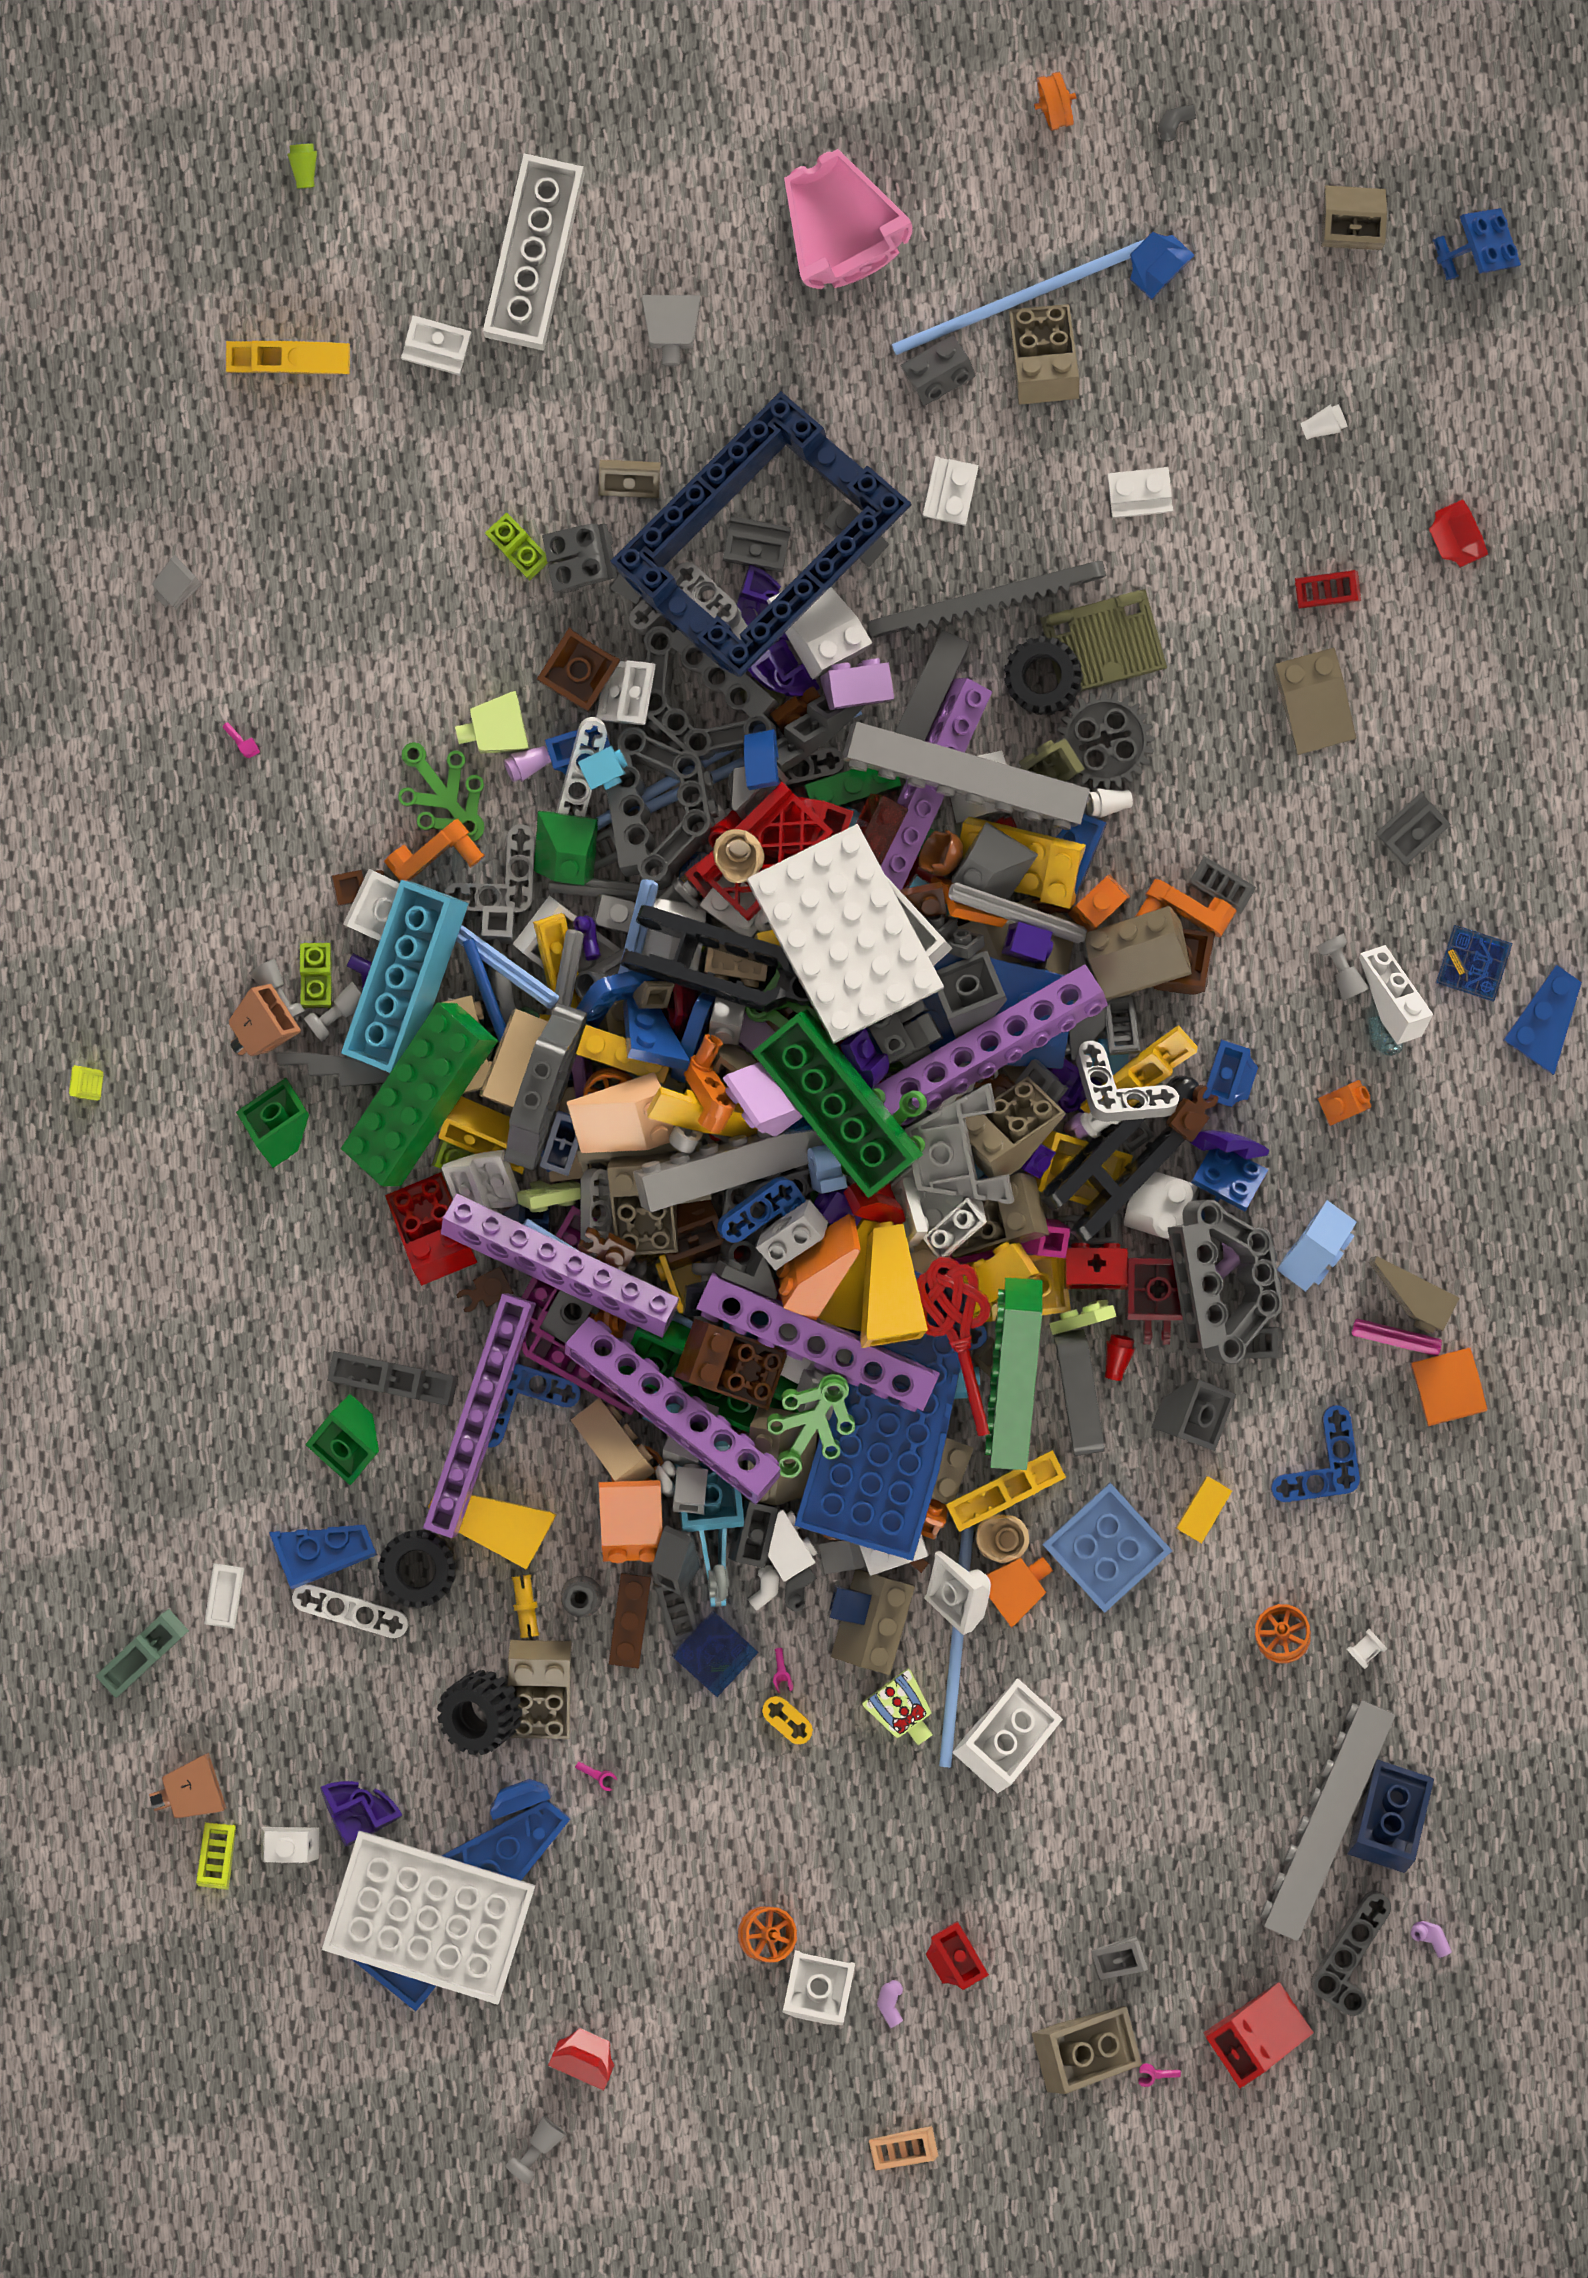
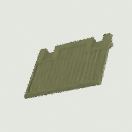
[1040,589,1167,692]

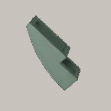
[96,1609,189,1698]

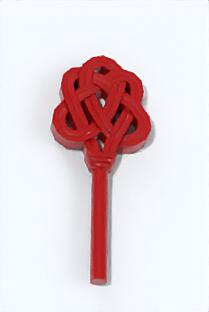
[917,1256,991,1436]

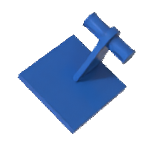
[1432,208,1521,281]
[1191,1148,1268,1221]

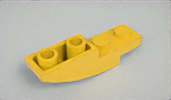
[226,341,350,374]

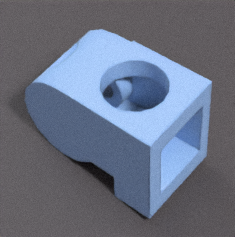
[807,1144,848,1194]

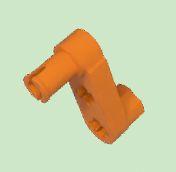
[383,818,485,881]
[1134,879,1237,938]
[684,1034,736,1134]

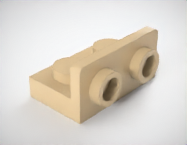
[704,947,768,988]

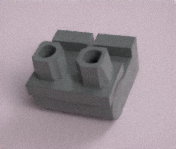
[542,524,619,593]
[868,1000,944,1064]

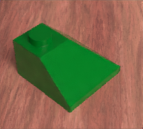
[534,811,598,886]
[236,1078,309,1168]
[305,1394,379,1485]

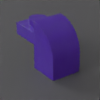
[840,1028,889,1089]

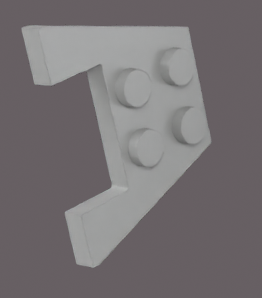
[905,1083,1014,1204]

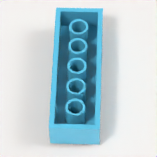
[341,880,469,1073]

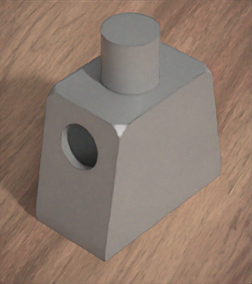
[642,295,701,366]
[591,895,636,935]

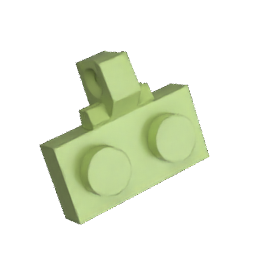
[517,1180,581,1212]
[1049,1300,1116,1335]

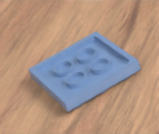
[1042,1483,1172,1613]

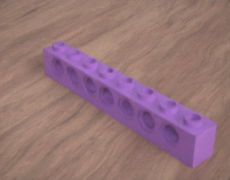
[873,678,992,890]
[875,964,1108,1126]
[441,1194,679,1338]
[696,1271,940,1412]
[423,1293,536,1538]
[565,1317,781,1504]

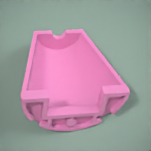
[784,149,912,289]

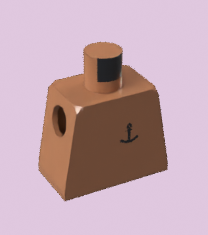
[229,984,301,1056]
[149,1753,227,1818]

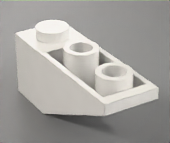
[1359,945,1433,1045]

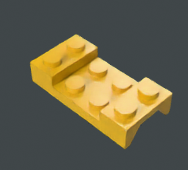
[960,816,1086,909]

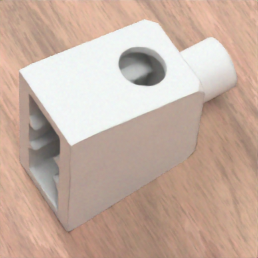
[261,1827,319,1863]

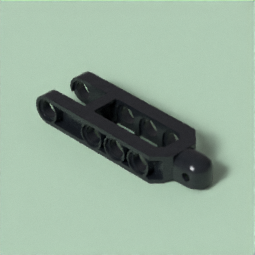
[620,905,811,1013]
[1040,1075,1199,1242]

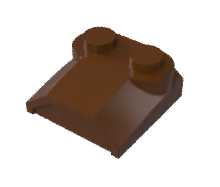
[537,628,621,713]
[1153,929,1215,995]

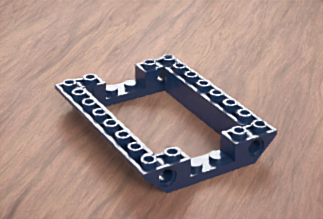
[610,391,912,677]

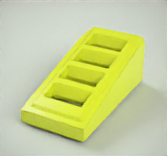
[69,1065,104,1101]
[196,1822,236,1890]

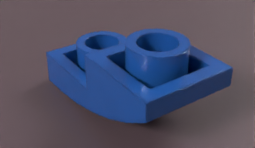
[744,729,779,790]

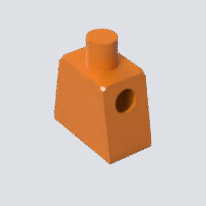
[1068,874,1131,933]
[986,1556,1053,1628]

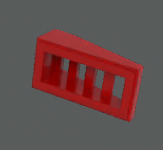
[1295,570,1361,609]

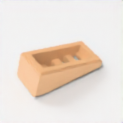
[869,2126,938,2171]

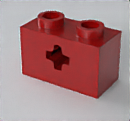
[1064,1243,1128,1290]

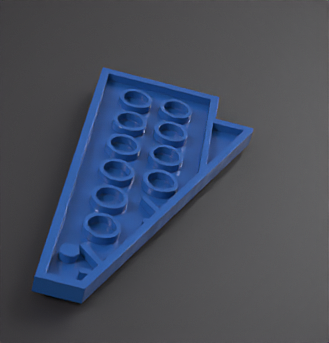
[351,1800,571,2011]

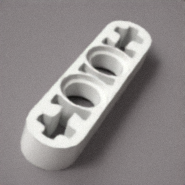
[556,717,607,817]
[292,1584,409,1638]

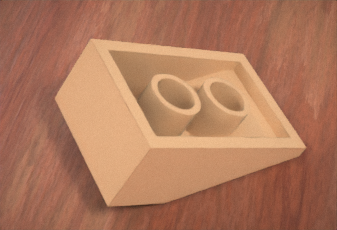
[566,1072,673,1153]

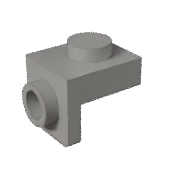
[656,877,700,909]

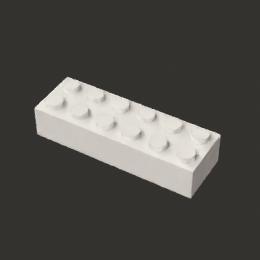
[483,153,585,351]

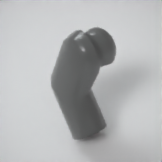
[784,1567,817,1612]

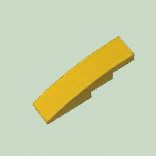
[1080,1025,1197,1114]
[647,1087,758,1137]
[945,1450,1066,1532]

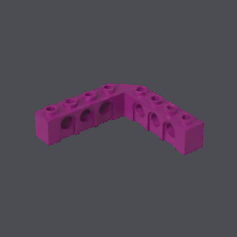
[521,1206,647,1415]

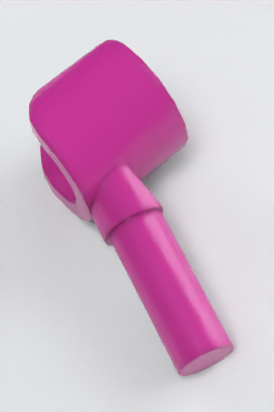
[222,722,260,758]
[773,1648,794,1693]
[575,1761,617,1791]
[1138,2063,1181,2087]

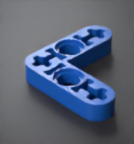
[576,971,663,1034]
[671,993,716,1083]
[717,1177,806,1243]
[488,1363,581,1448]
[1271,1405,1360,1502]

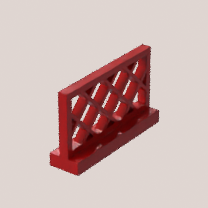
[695,782,836,922]

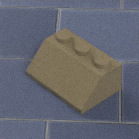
[1085,906,1192,1001]
[746,1407,818,1506]
[831,1569,915,1675]

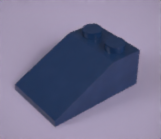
[1347,1759,1434,1873]

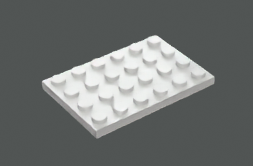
[747,824,944,1044]
[322,1831,536,2005]

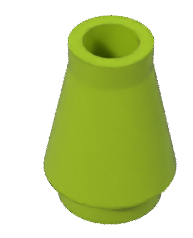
[287,144,317,189]

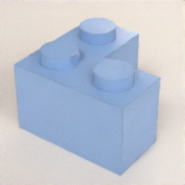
[1277,1200,1357,1291]

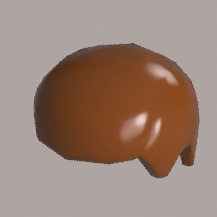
[918,830,963,876]

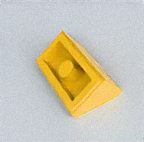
[1175,1475,1232,1544]

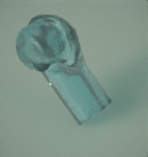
[1368,1016,1403,1056]

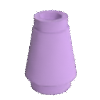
[504,746,551,782]

